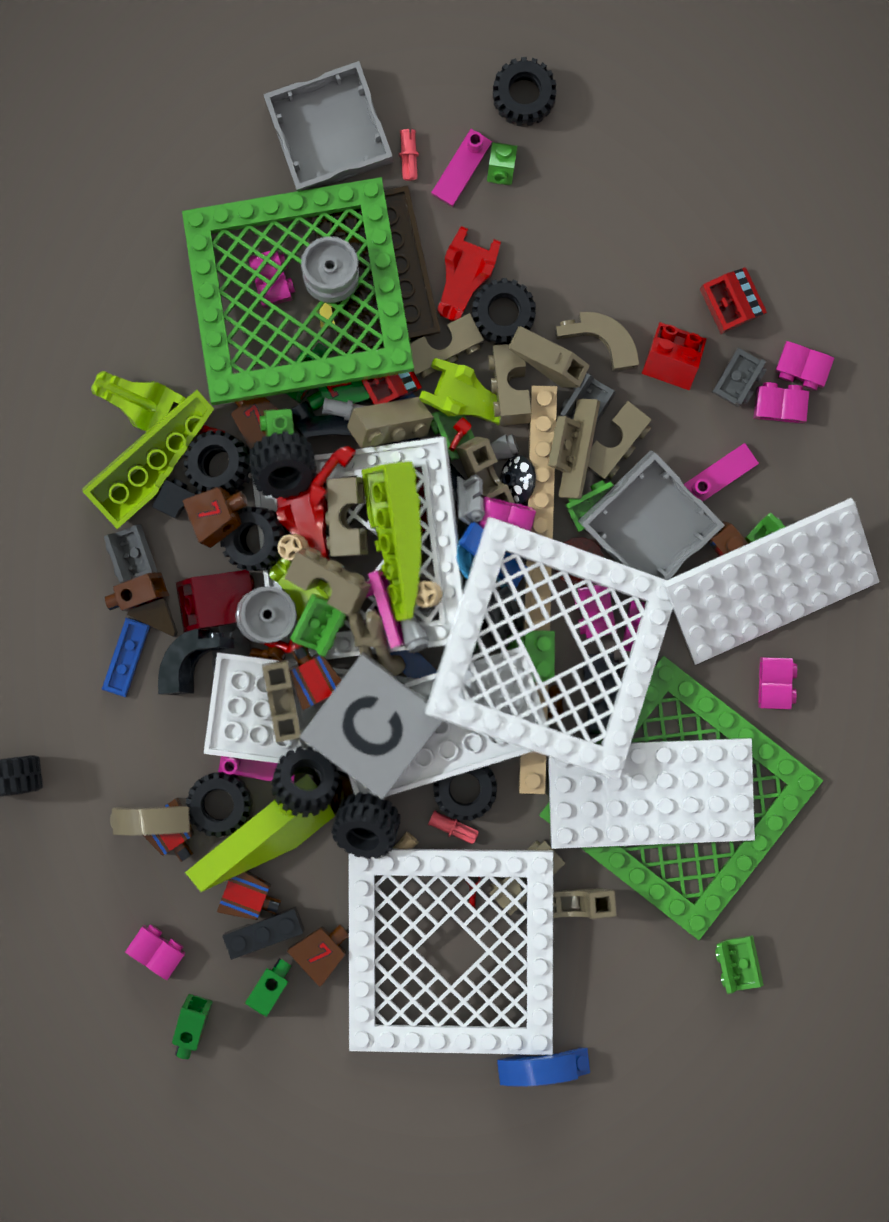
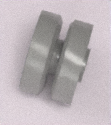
[301,237,359,303]
[235,586,296,644]

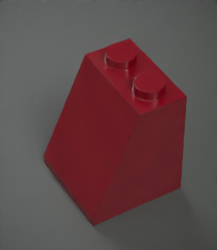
[176,570,254,632]

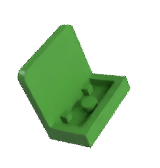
[507,630,555,682]

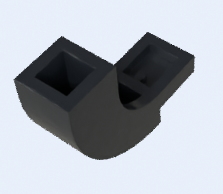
[158,629,234,696]

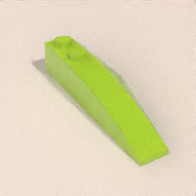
[82,390,214,529]
[361,461,421,621]
[185,774,335,892]

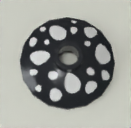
[500,455,536,505]

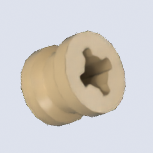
[278,534,309,560]
[415,581,442,607]

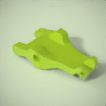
[419,358,500,426]
[91,371,186,432]
[269,558,336,639]

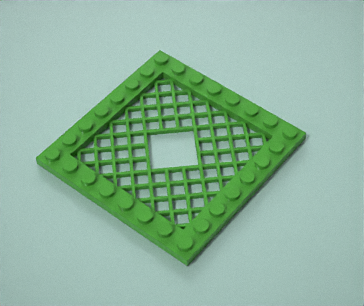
[182,177,414,406]
[539,656,824,940]

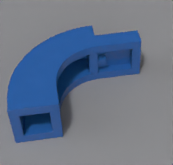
[497,1048,590,1086]

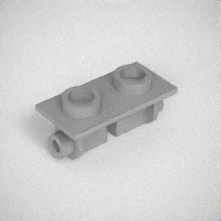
[457,475,485,525]

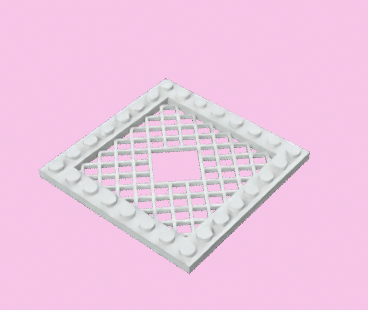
[253,437,464,662]
[424,517,673,780]
[349,849,553,1055]

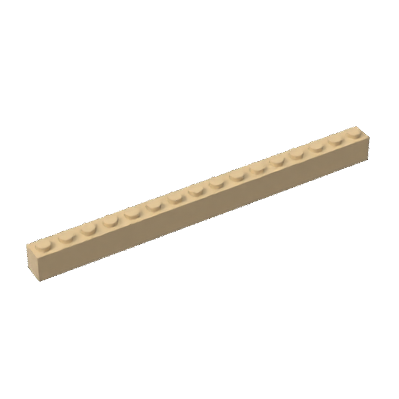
[519,386,557,794]

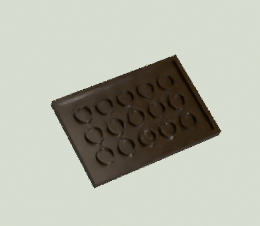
[312,186,440,354]

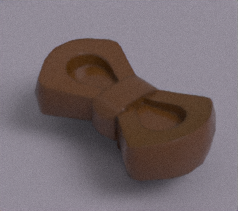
[249,647,285,661]
[547,684,566,723]

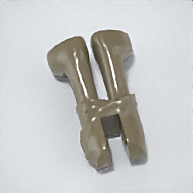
[349,610,406,676]

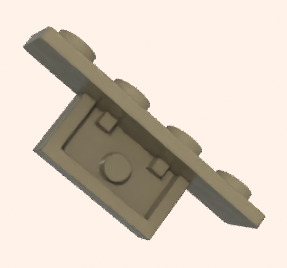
[548,399,600,499]

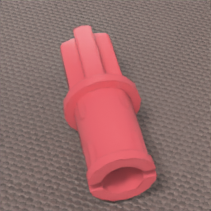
[399,129,419,181]
[428,810,479,844]

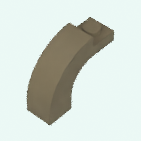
[555,312,639,372]
[110,806,190,835]
[553,888,616,919]

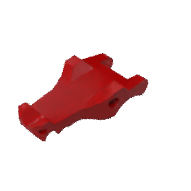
[437,226,501,321]
[276,473,330,560]

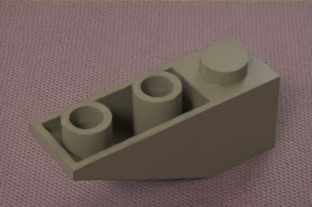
[508,326,590,388]

